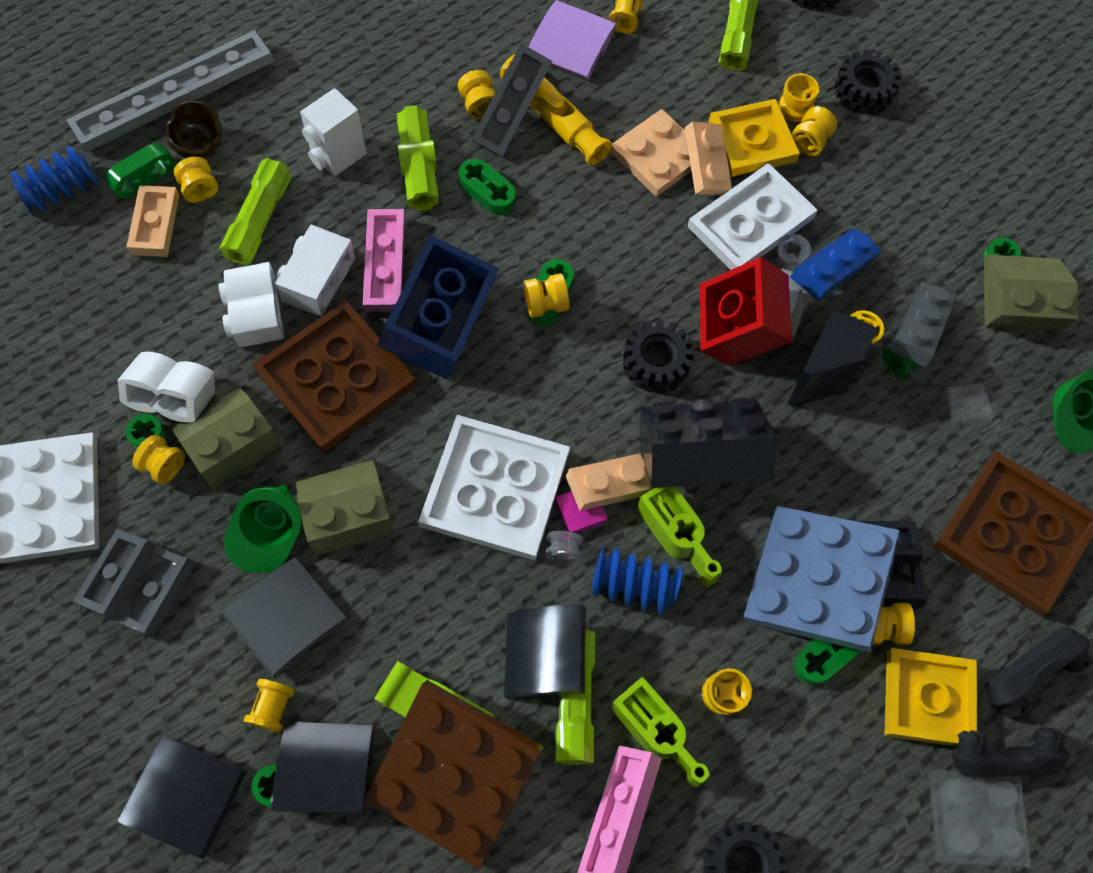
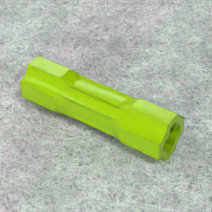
[718,0,759,71]
[219,158,292,265]
[554,629,595,765]

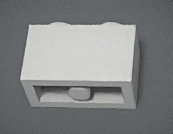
[300,88,367,177]
[275,225,355,317]

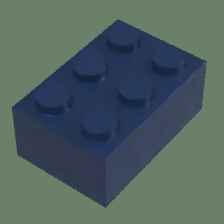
[377,235,499,379]

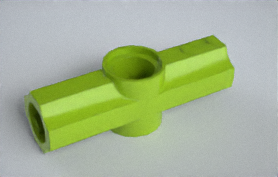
[397,105,439,211]

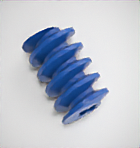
[11,146,100,216]
[592,545,684,616]

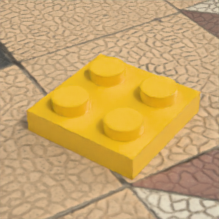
[708,99,800,177]
[884,648,977,747]

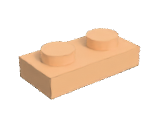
[685,121,732,196]
[126,185,180,257]
[566,453,654,511]

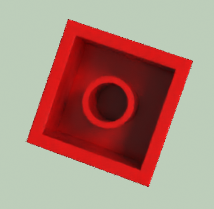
[700,257,792,365]

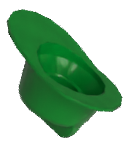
[1052,369,1093,454]
[223,484,302,573]

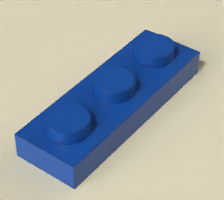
[790,227,882,301]

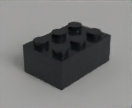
[640,398,777,488]

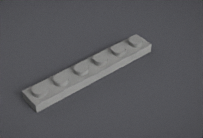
[66,30,273,153]

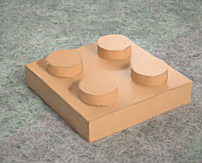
[610,109,691,197]

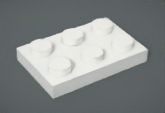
[688,163,818,270]

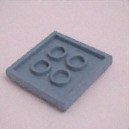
[743,506,900,653]

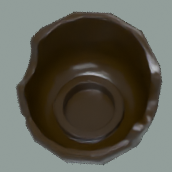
[165,100,222,158]

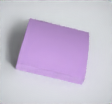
[529,0,617,81]

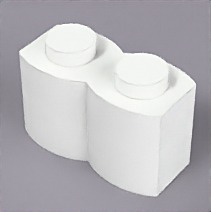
[219,262,284,348]
[117,352,215,422]

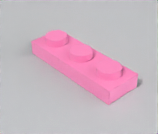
[363,209,405,312]
[577,746,662,873]

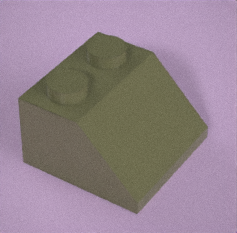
[984,254,1079,331]
[171,387,281,490]
[296,460,394,556]

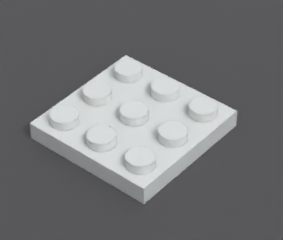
[418,415,570,561]
[0,432,99,564]

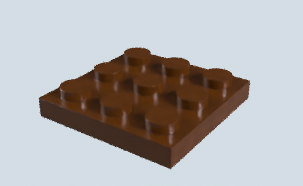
[252,300,417,453]
[933,451,1093,617]
[365,680,544,870]

